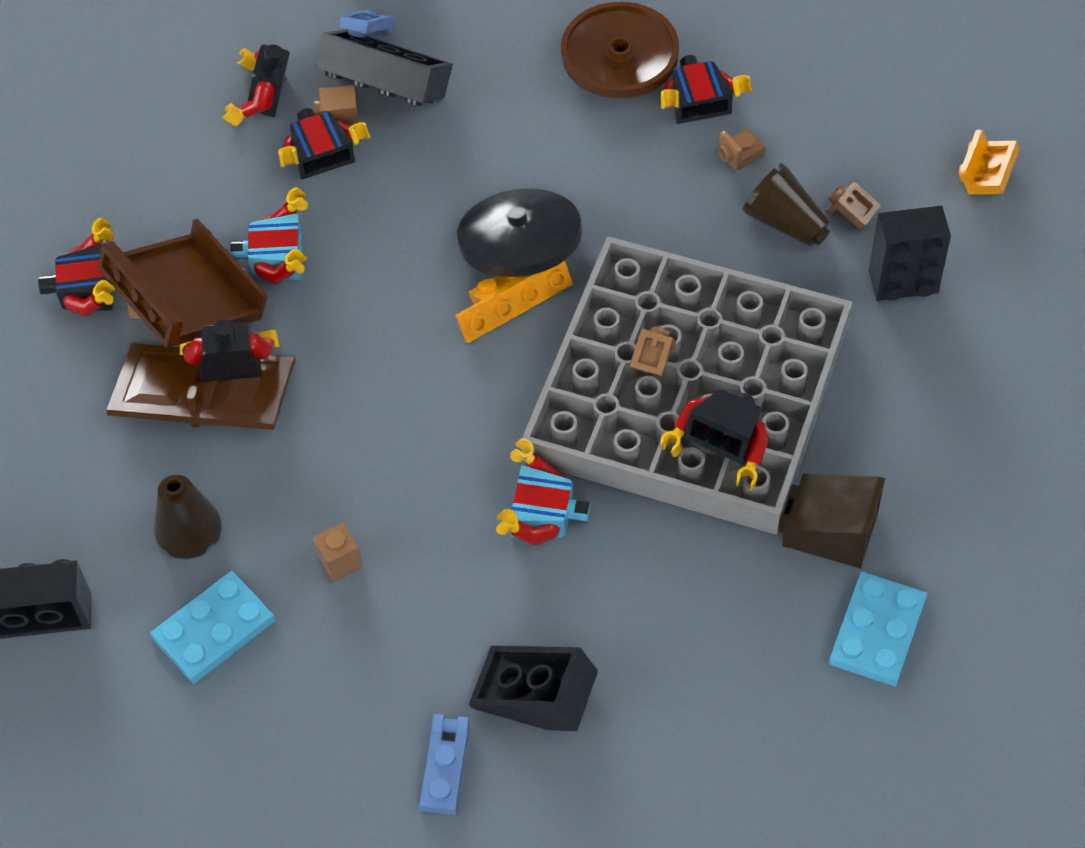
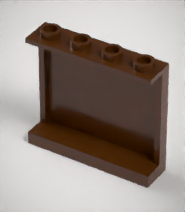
[97,218,268,348]

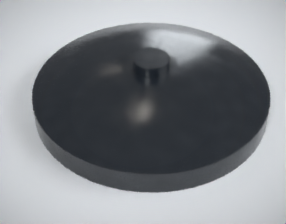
[457,189,582,277]

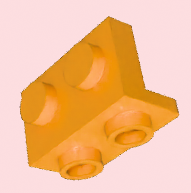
[959,130,1020,195]

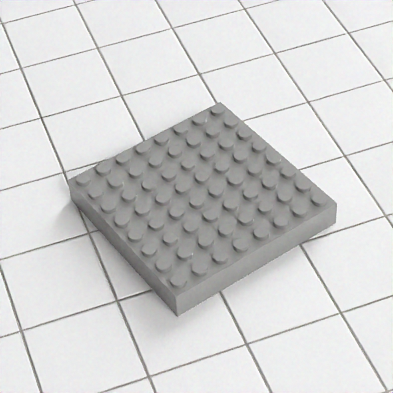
[522,236,852,535]

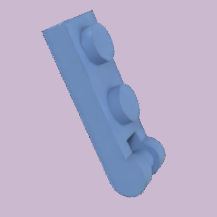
[339,10,395,37]
[419,713,470,815]

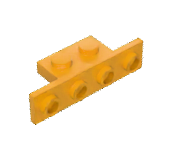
[455,261,573,343]

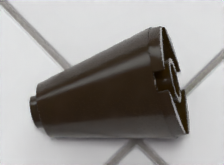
[743,163,830,246]
[154,475,222,559]

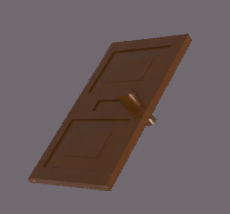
[106,343,296,430]

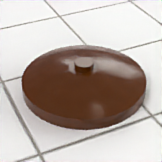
[561,2,679,98]

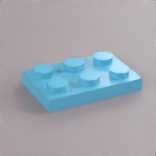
[150,570,276,685]
[829,571,927,687]

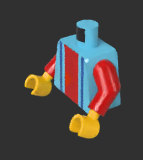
[230,187,308,284]
[496,438,590,546]

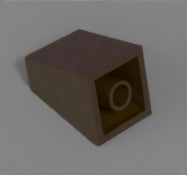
[778,473,886,569]

